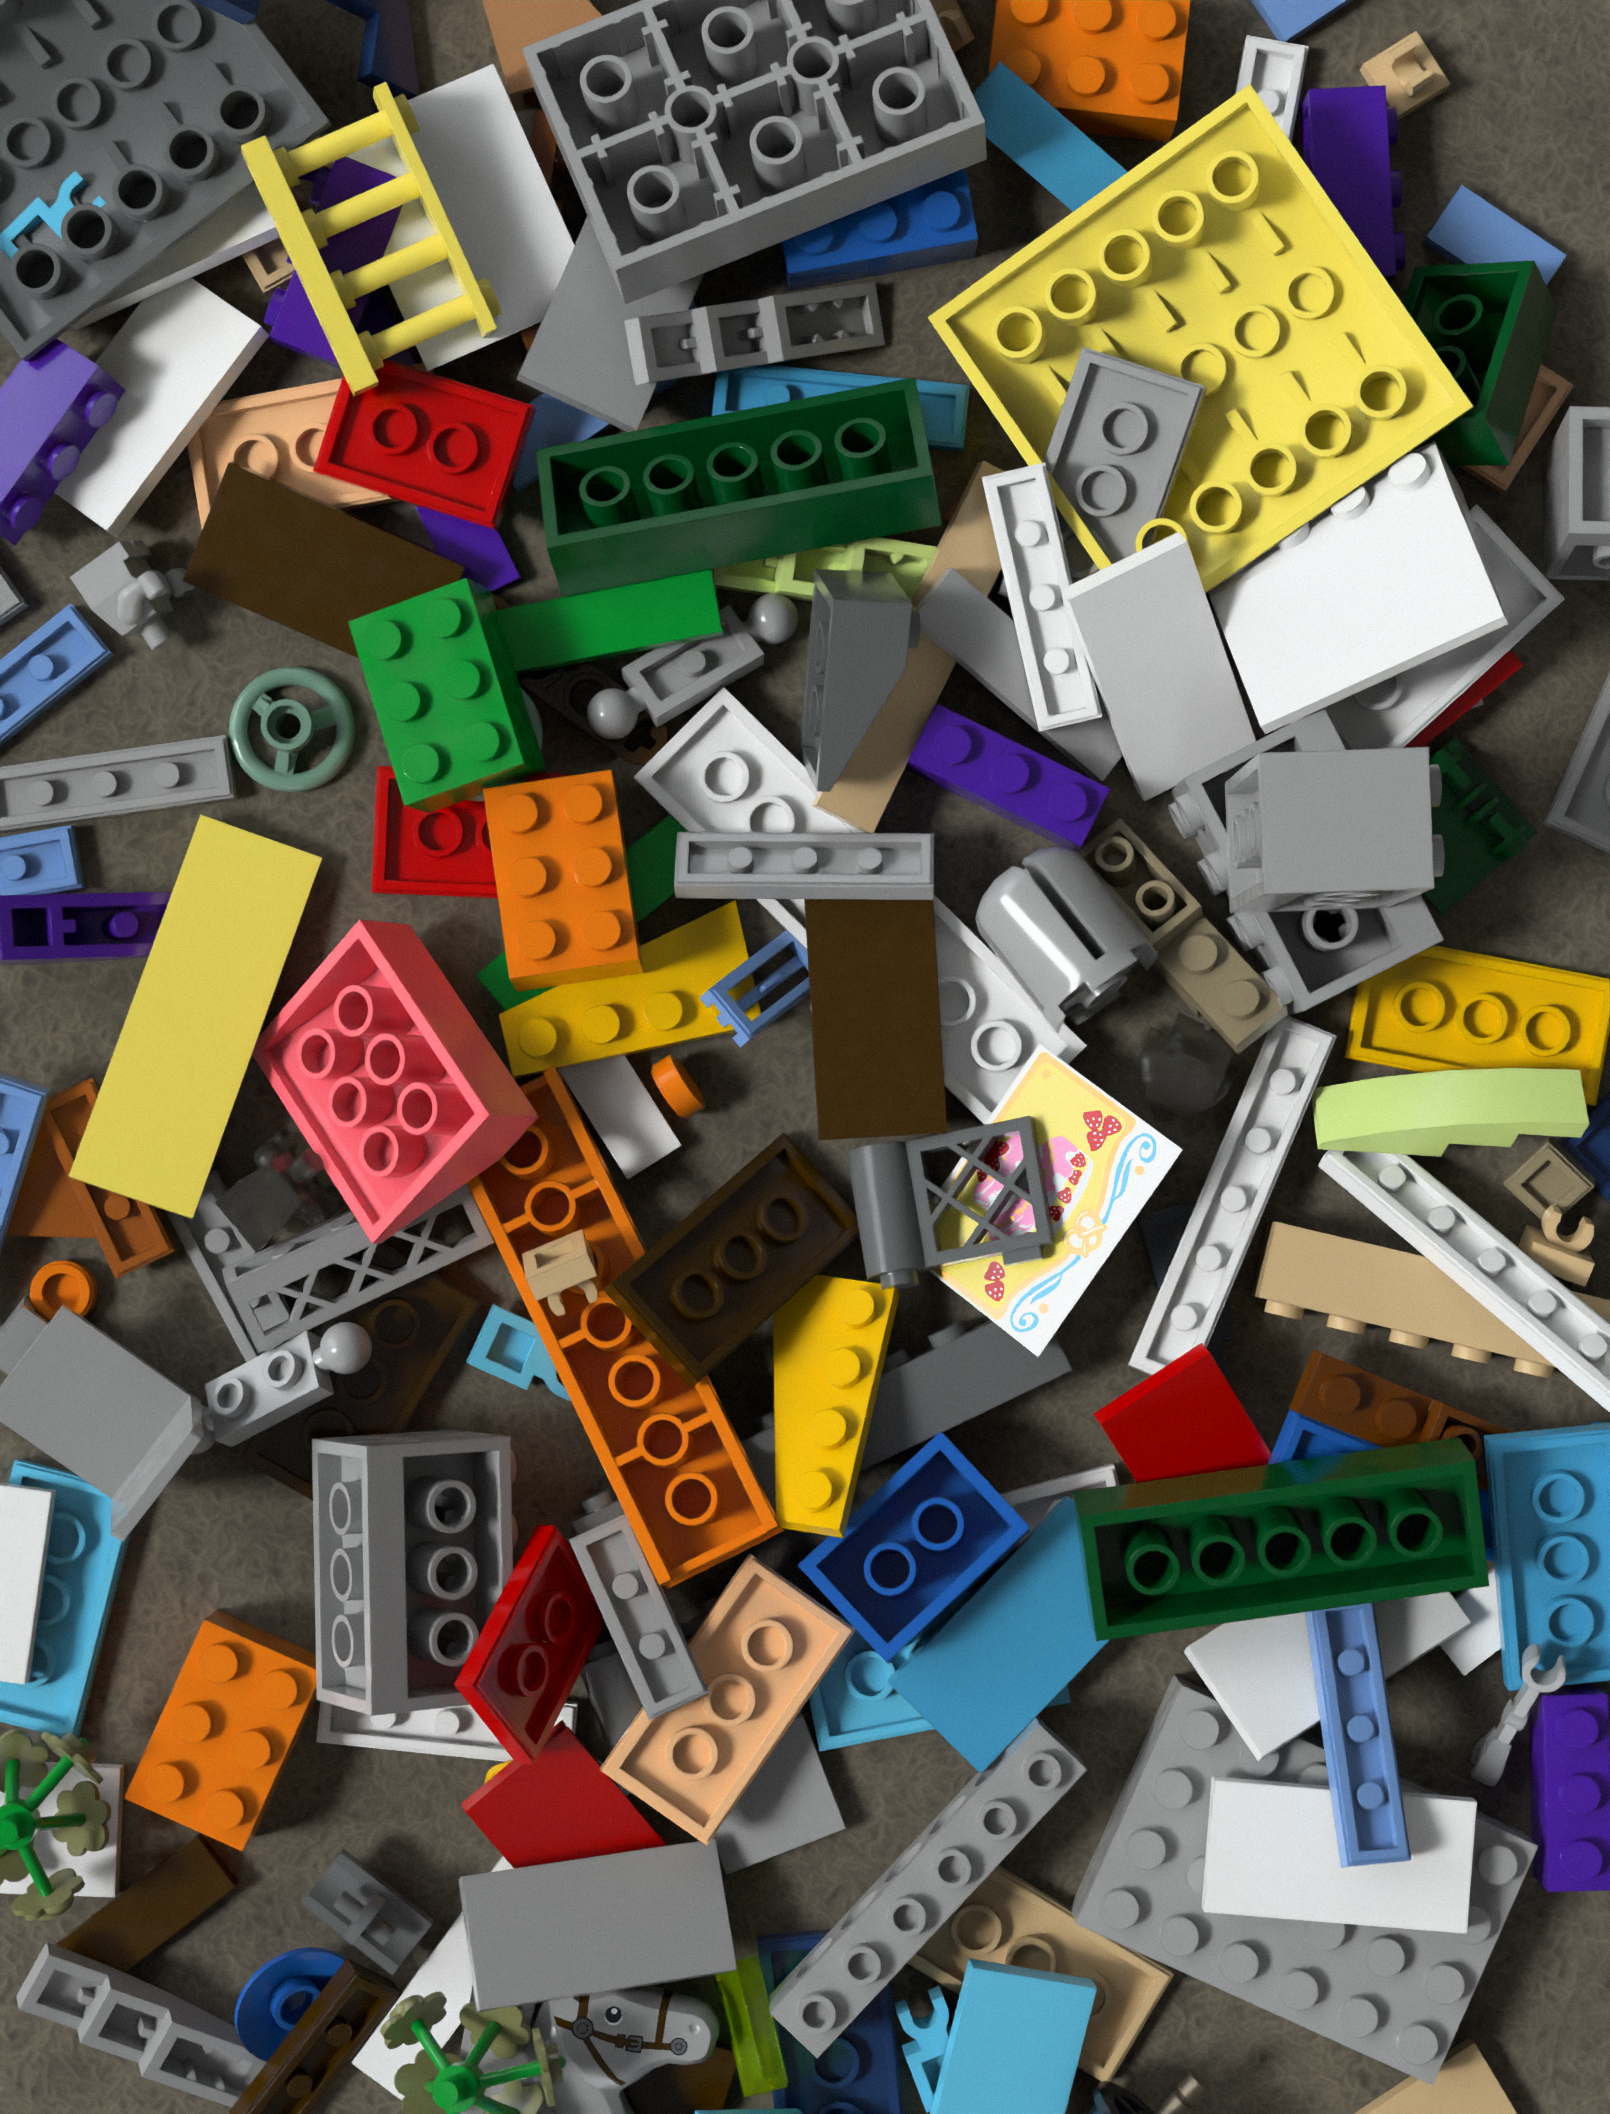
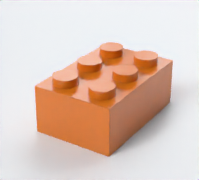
[987,0,1190,142]
[483,770,644,992]
[124,1610,317,1851]

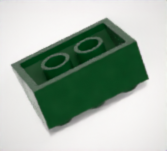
[1403,260,1558,466]

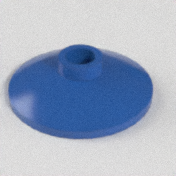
[235,1947,346,2062]

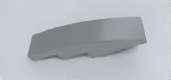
[624,281,885,385]
[16,1942,267,2107]

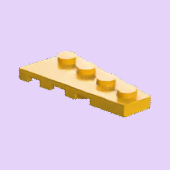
[499,900,761,1079]
[773,1275,900,1538]

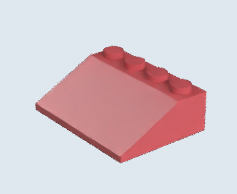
[252,919,539,1244]

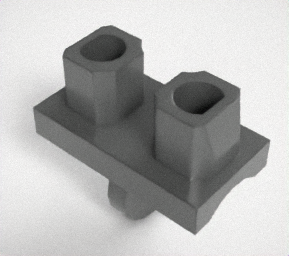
[301,1848,434,1975]

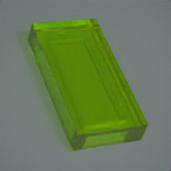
[715,1956,788,2097]

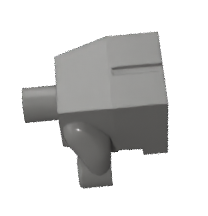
[70,540,195,651]

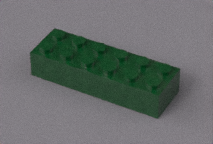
[536,377,942,597]
[1073,1437,1489,1641]

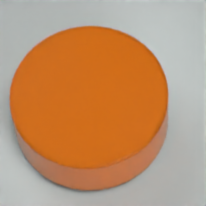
[651,1053,706,1119]
[30,1260,98,1322]

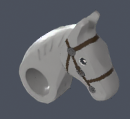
[520,1985,720,2114]

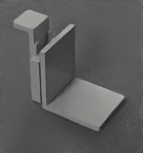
[0,1297,204,1542]

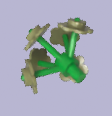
[0,1729,111,1921]
[380,1992,566,2114]

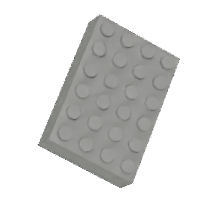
[522,0,987,305]
[1070,1674,1538,2085]

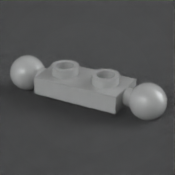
[587,593,798,740]
[190,1322,372,1455]

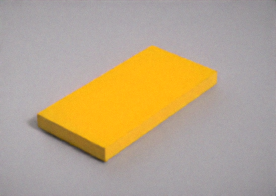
[1343,945,1610,1106]

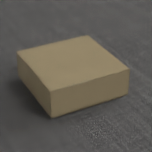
[1503,1136,1596,1221]

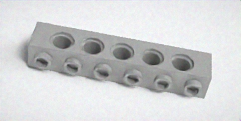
[770,1716,1087,2058]

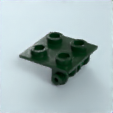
[1422,737,1538,916]

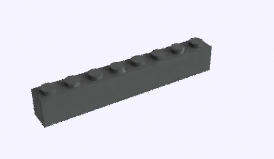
[572,1319,1072,1535]

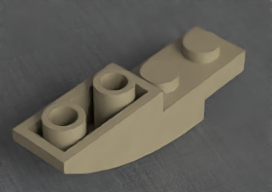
[1078,818,1288,1054]

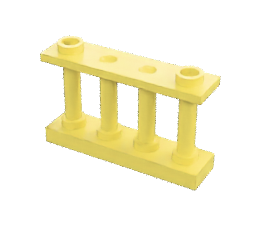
[241,82,502,396]

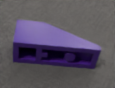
[0,892,172,966]

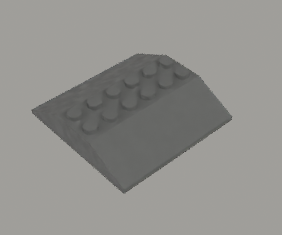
[0,0,332,362]

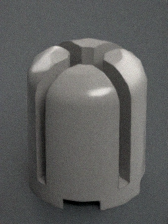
[976,846,1158,1033]

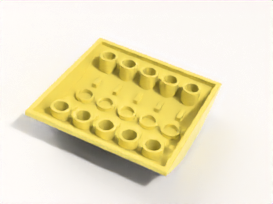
[928,84,1473,594]

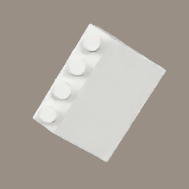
[1208,441,1509,734]

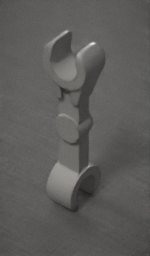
[1471,1644,1566,1786]

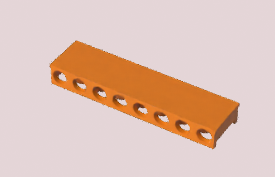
[467,1066,784,1589]

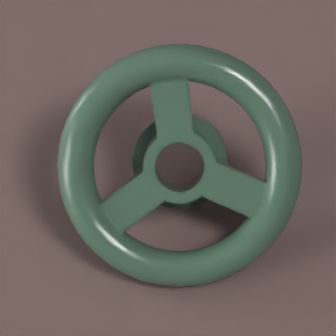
[229,666,355,793]

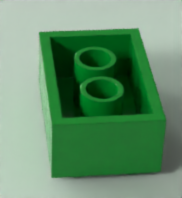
[348,578,546,813]

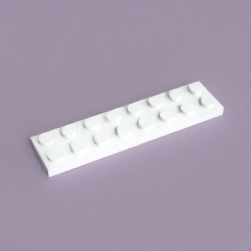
[634,686,1087,1125]

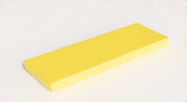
[69,814,322,1219]

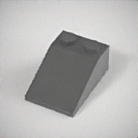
[799,569,920,792]

